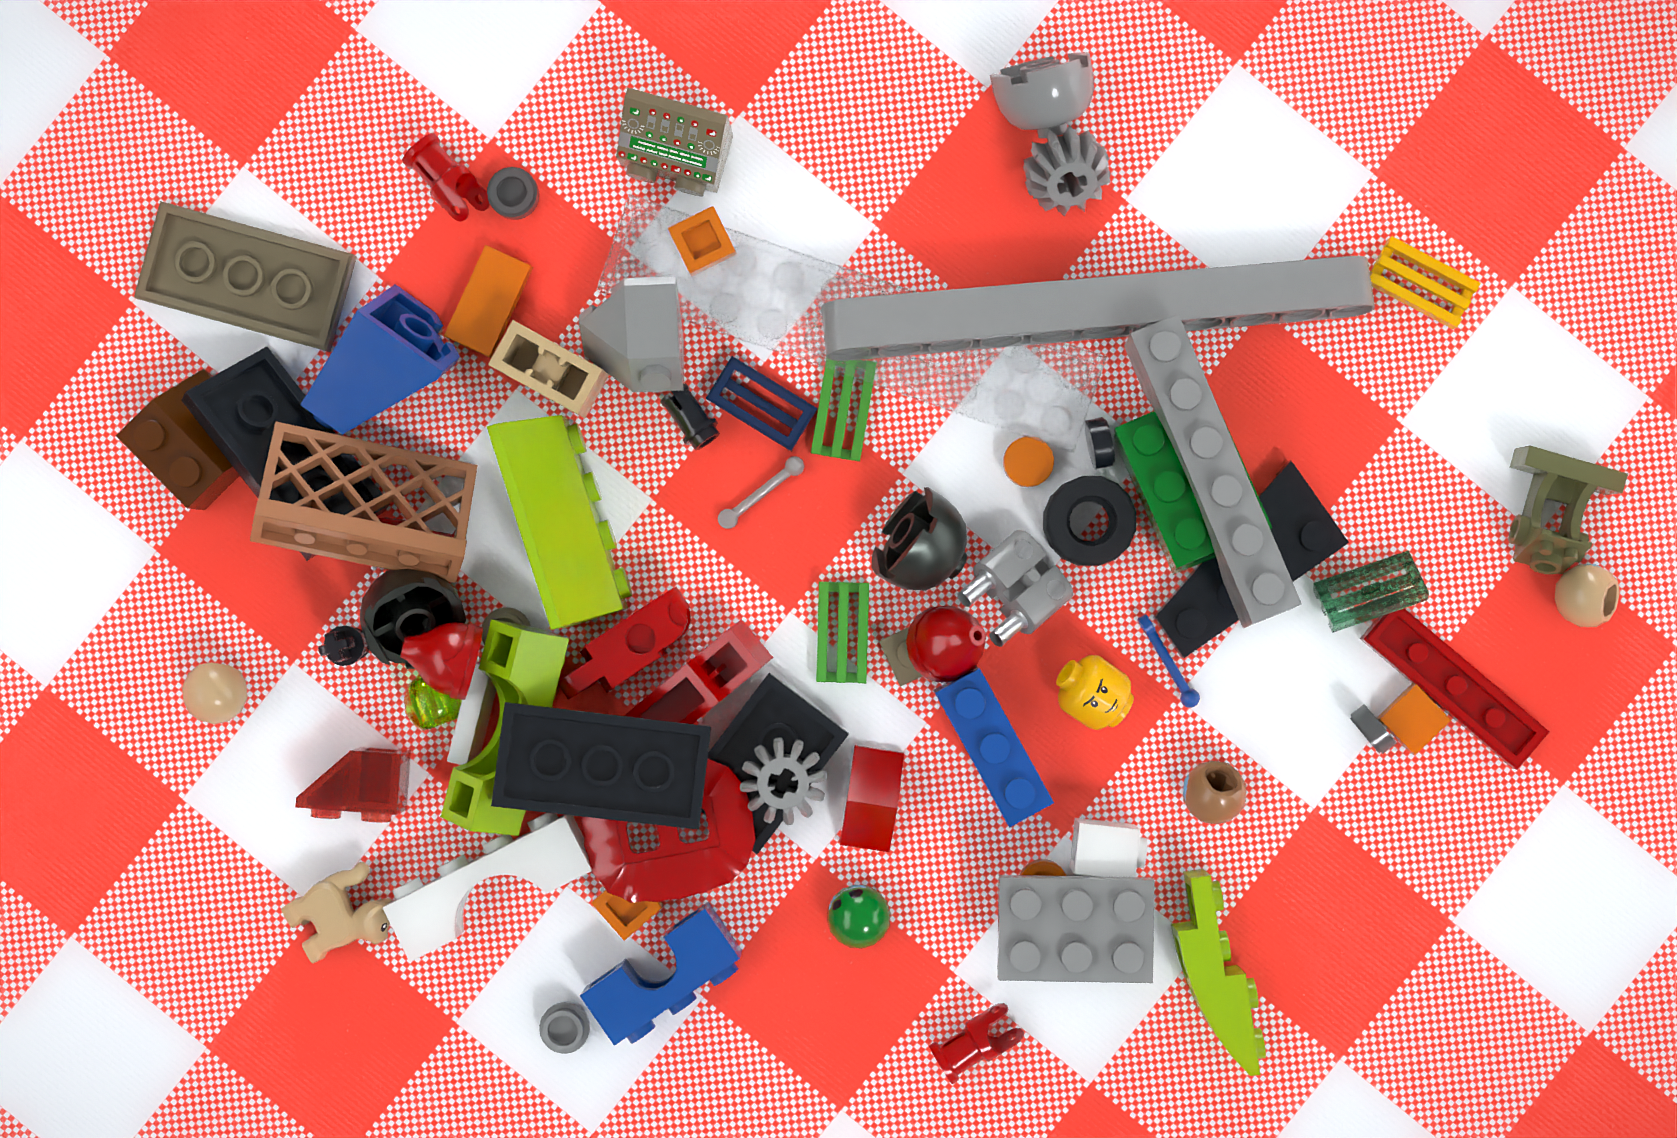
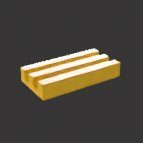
[1370,236,1481,329]

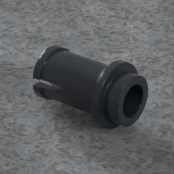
[660,383,720,451]

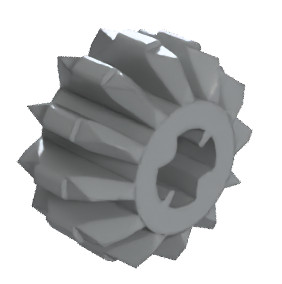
[1023,125,1111,217]
[740,737,827,825]

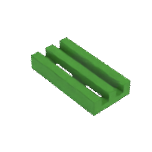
[811,359,877,462]
[816,582,869,684]

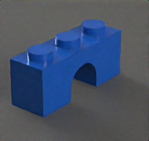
[933,666,1054,828]
[580,902,742,1046]

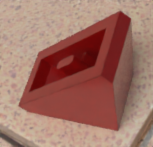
[840,745,904,852]

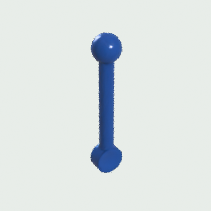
[1137,614,1200,708]

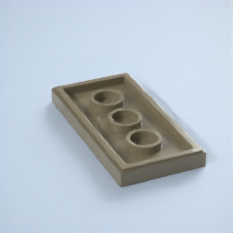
[134,201,357,352]

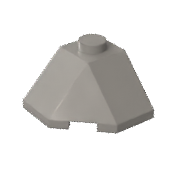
[579,276,684,393]

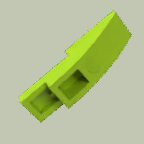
[1171,869,1266,1076]

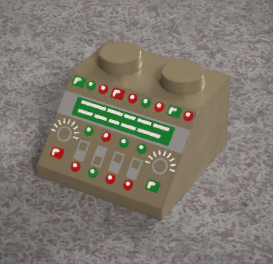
[616,87,733,197]

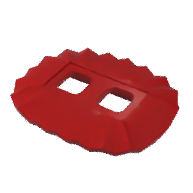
[581,759,755,903]

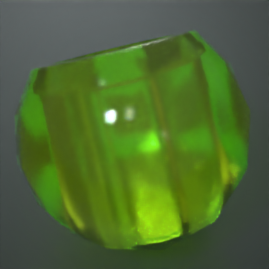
[404,675,462,731]

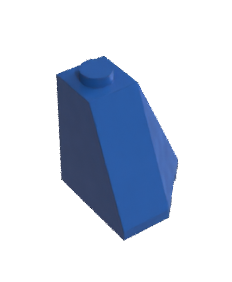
[301,284,460,435]

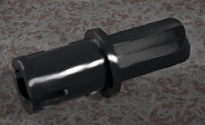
[318,625,370,666]

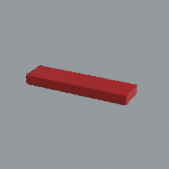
[1360,601,1550,770]

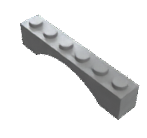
[1124,314,1302,629]

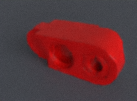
[558,586,692,700]

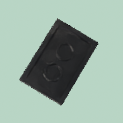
[701,672,849,854]

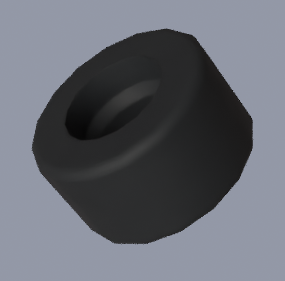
[1043,476,1137,566]

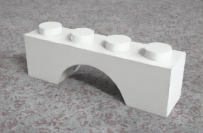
[383,813,592,962]

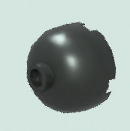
[871,487,967,591]
[360,569,466,669]

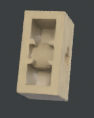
[488,320,609,418]

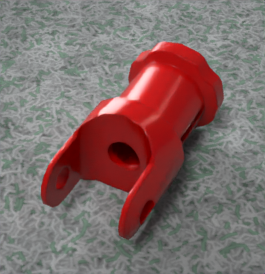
[402,132,490,222]
[929,1003,1024,1084]

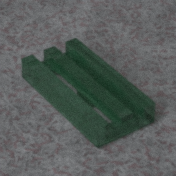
[1313,550,1429,633]

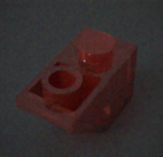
[295,747,411,823]

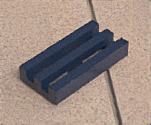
[706,356,818,452]

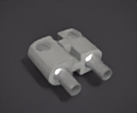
[957,530,1073,647]

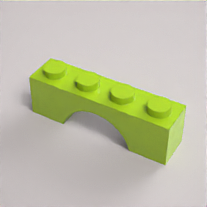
[440,619,569,836]

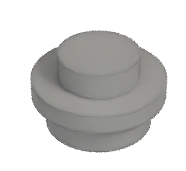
[539,1002,590,1054]

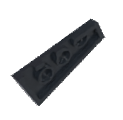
[1153,460,1349,658]

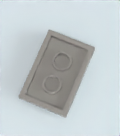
[997,875,1155,983]

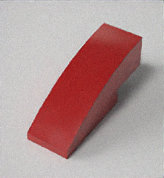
[624,619,774,724]

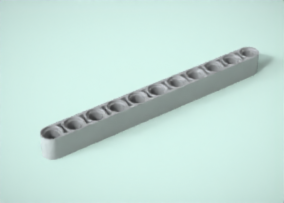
[821,256,1375,361]

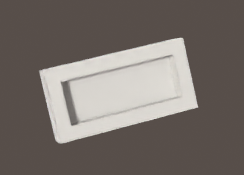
[447,662,496,765]

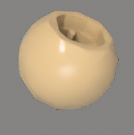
[1555,564,1620,627]
[182,662,248,724]

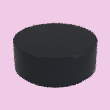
[1084,417,1115,470]

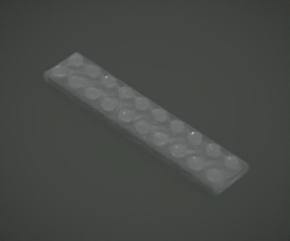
[596,194,1107,453]

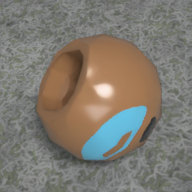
[1183,761,1246,825]

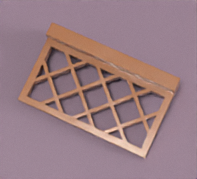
[249,421,478,583]

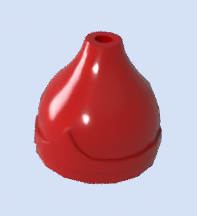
[906,606,986,683]
[400,622,483,700]

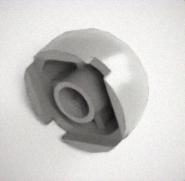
[990,52,1094,139]

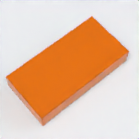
[444,245,533,358]

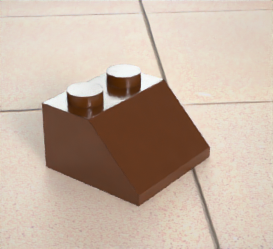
[116,369,240,510]

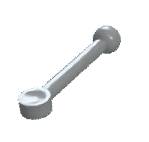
[718,456,804,529]

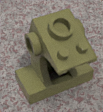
[1508,445,1628,575]

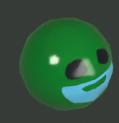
[827,885,891,949]

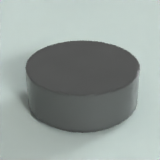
[487,167,540,220]
[1350,704,1397,754]

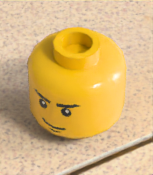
[1056,655,1134,730]

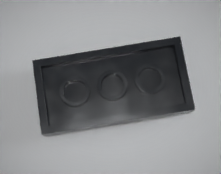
[181,346,390,561]
[491,702,711,830]

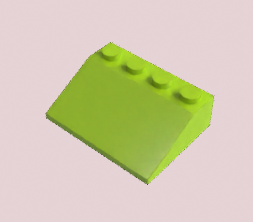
[486,415,632,630]

